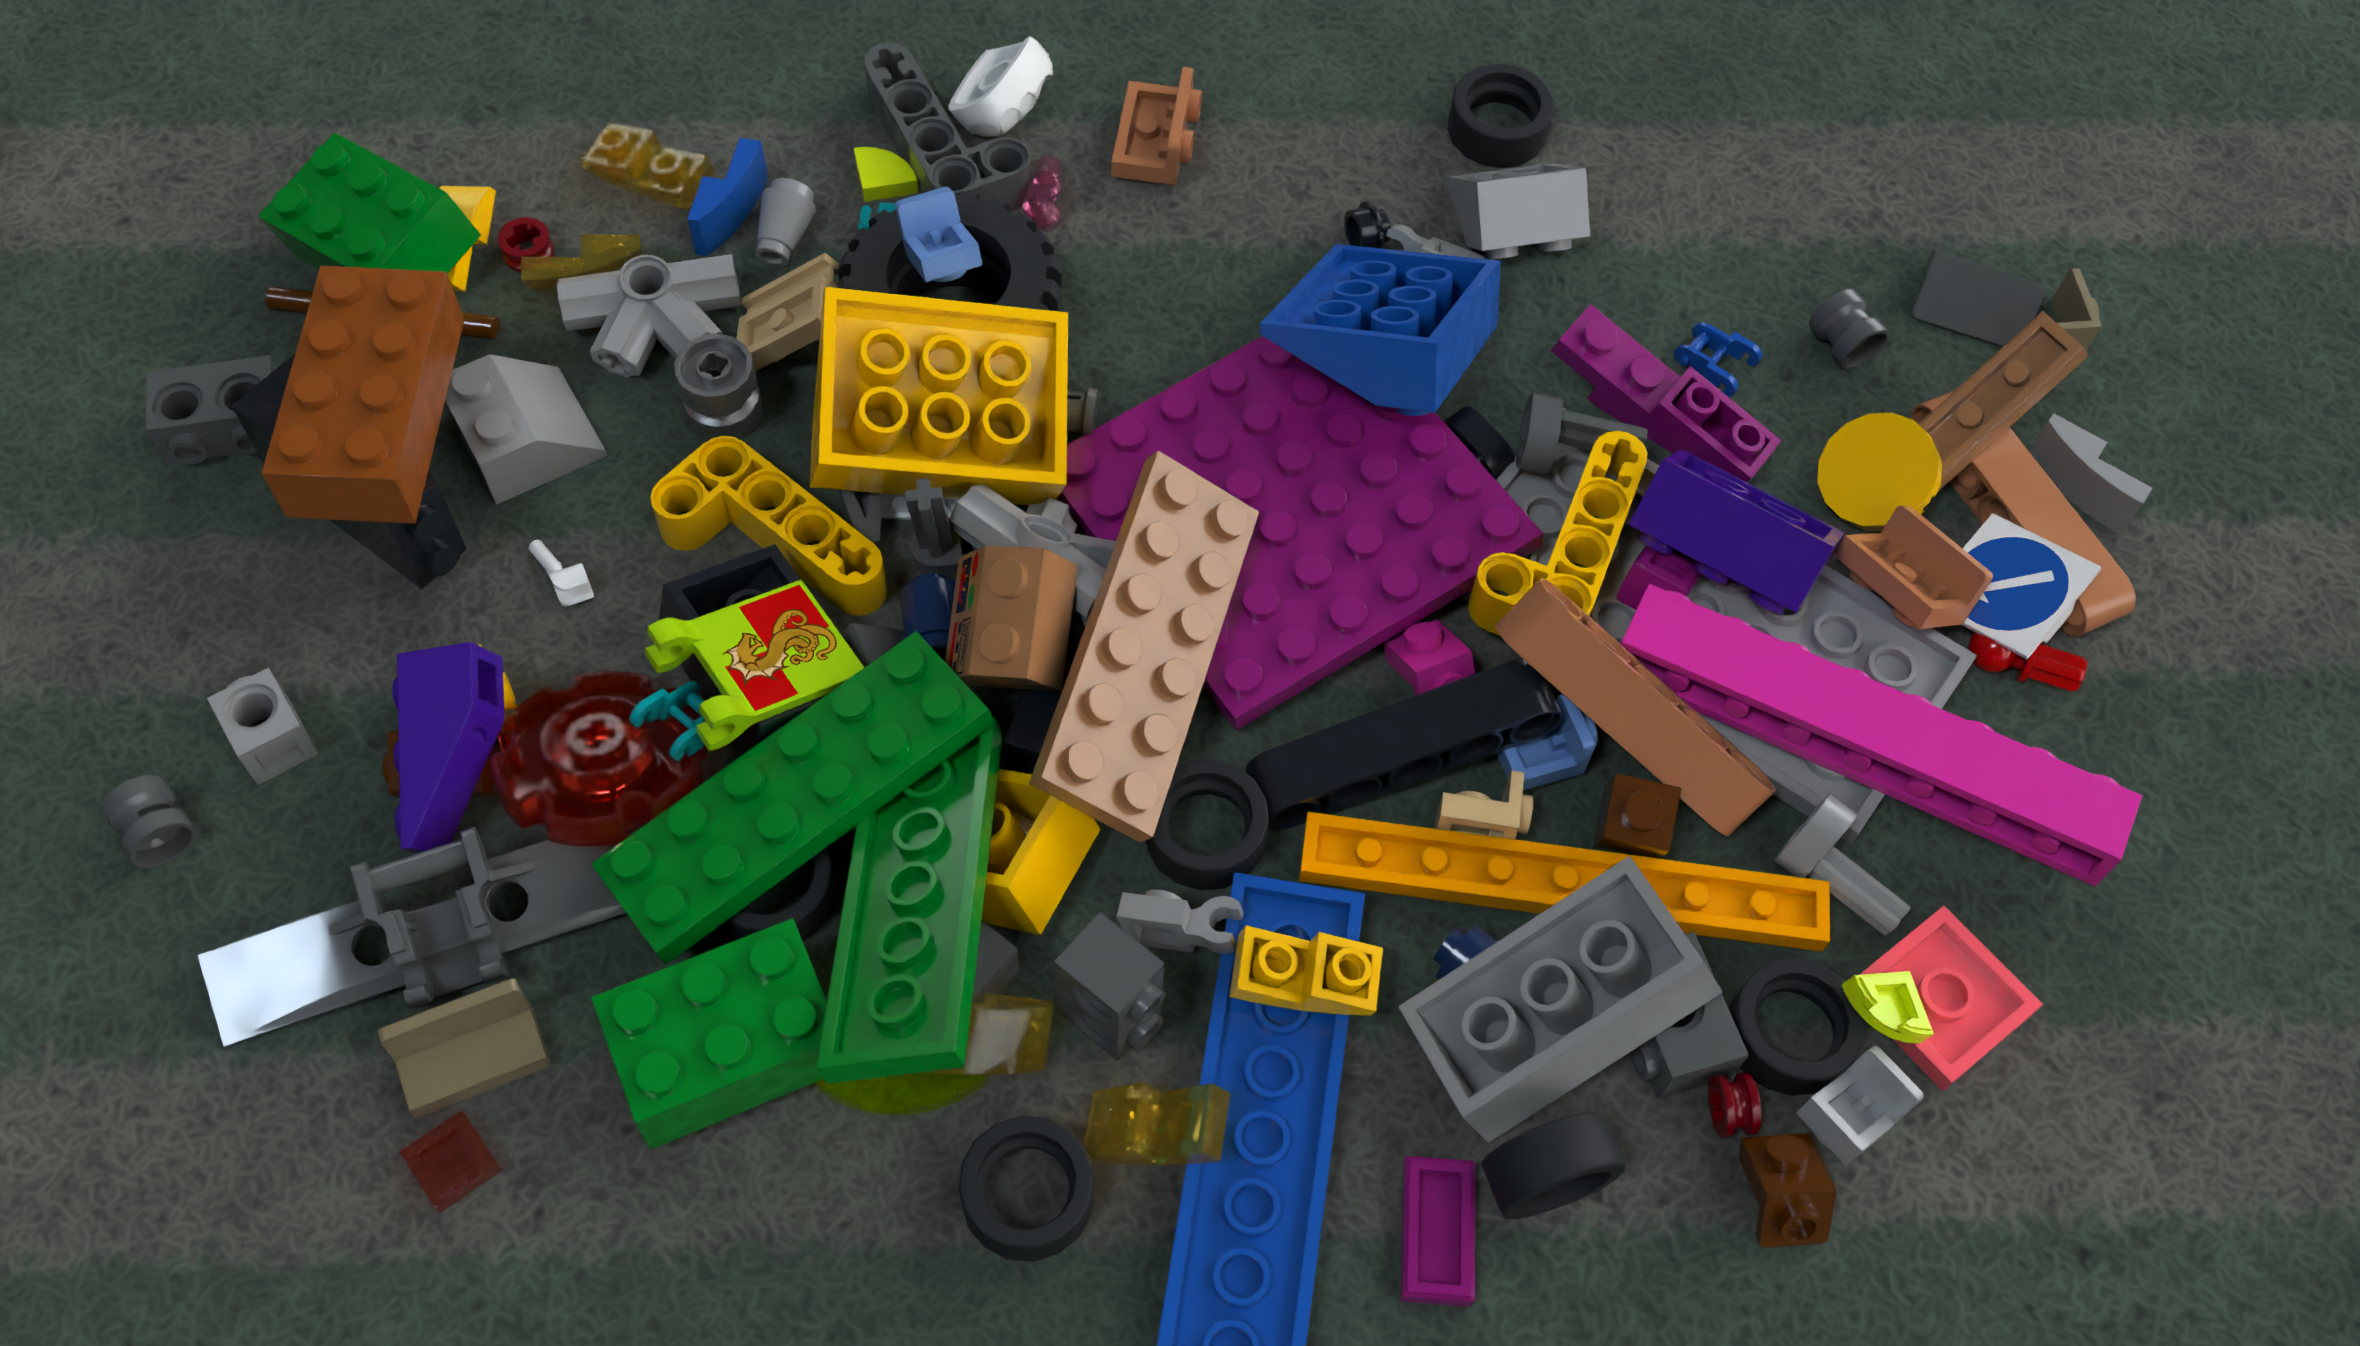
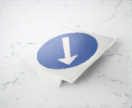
[1962,513,2101,659]

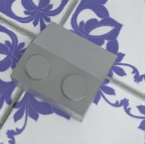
[1446,163,1590,259]
[444,354,607,505]

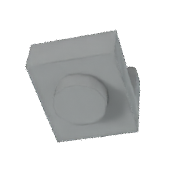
[1796,1046,1923,1166]

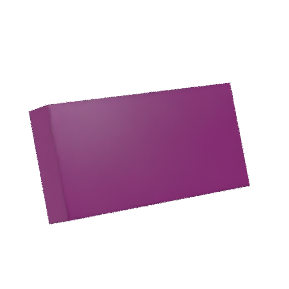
[1400,1156,1475,1307]

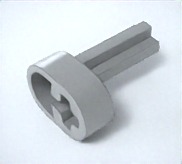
[1773,793,1911,936]

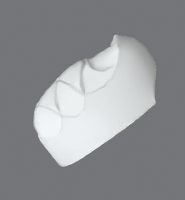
[948,36,1053,137]

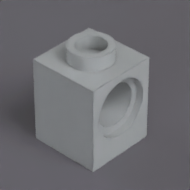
[207,667,319,785]

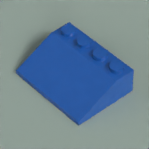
[1260,244,1501,416]

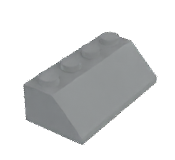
[1398,856,1723,1143]

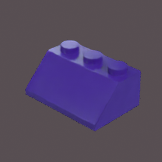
[1628,449,1845,614]

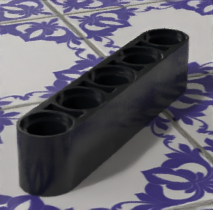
[1246,658,1564,831]

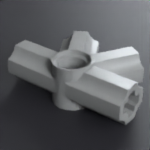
[557,254,741,378]
[949,484,1116,626]

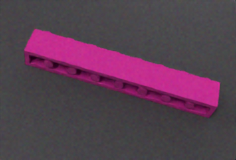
[1621,584,2143,887]

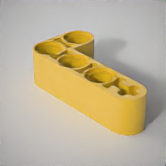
[1468,431,1647,635]
[650,436,887,616]

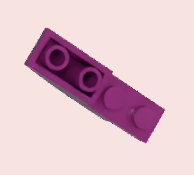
[1551,304,1782,482]

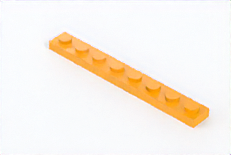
[1299,812,1830,952]

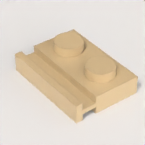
[736,253,839,372]

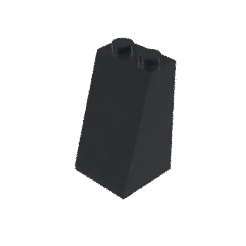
[231,354,467,589]

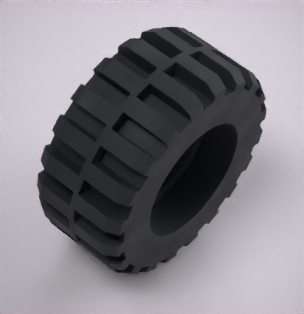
[837,191,1062,312]

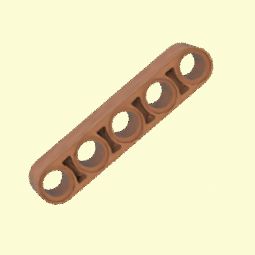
[1910,390,2136,637]
[1495,578,1776,836]

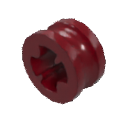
[497,217,555,273]
[1707,1072,1762,1138]

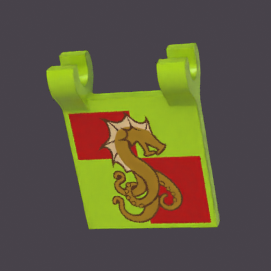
[645,579,864,751]

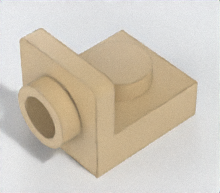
[1434,770,1533,839]

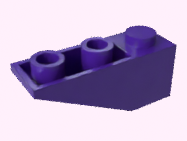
[392,642,504,854]

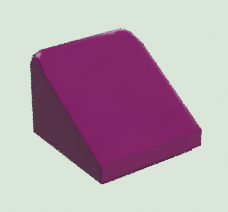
[1617,545,1701,610]

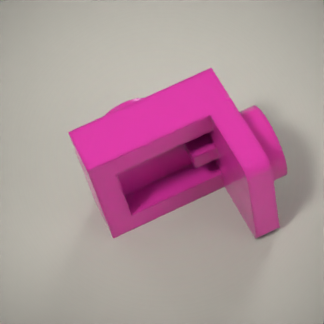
[1383,619,1475,696]

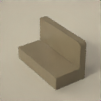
[377,979,551,1119]

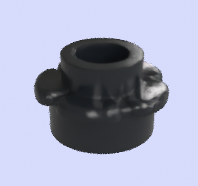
[1344,201,1391,249]

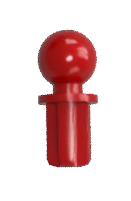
[1968,632,2087,692]

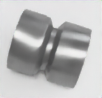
[674,334,763,441]

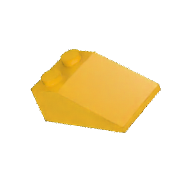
[981,769,1101,935]

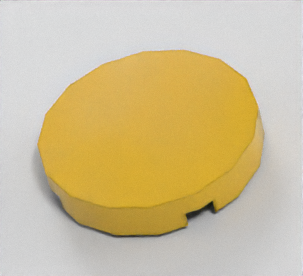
[1817,413,1942,531]

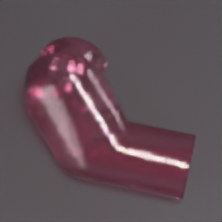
[1022,156,1063,230]

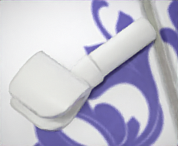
[529,540,595,607]

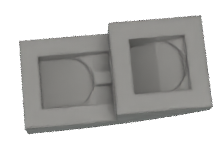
[2029,413,2152,535]

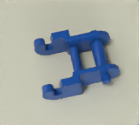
[1674,322,1762,397]

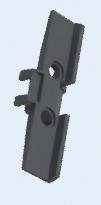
[197,809,656,1047]

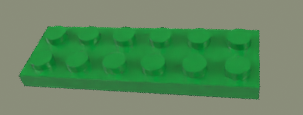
[591,631,995,965]
[816,717,1003,1084]

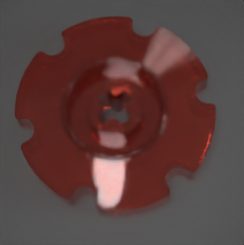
[490,671,708,847]

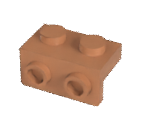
[1111,67,1202,185]
[1833,505,1993,629]

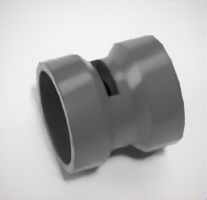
[1809,289,1890,370]
[102,775,196,868]

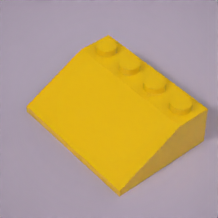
[810,287,1068,506]

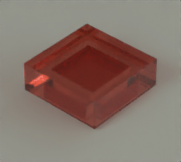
[399,1110,503,1213]

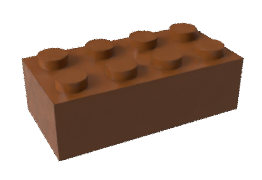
[261,266,465,524]

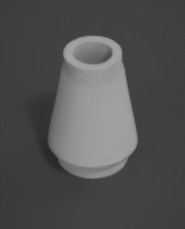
[755,178,816,267]

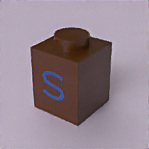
[1593,773,1681,859]

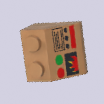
[945,546,1078,692]

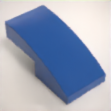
[687,138,768,256]

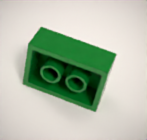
[258,132,481,274]
[591,918,827,1150]

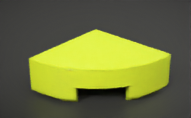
[854,147,919,202]
[1842,971,1934,1044]

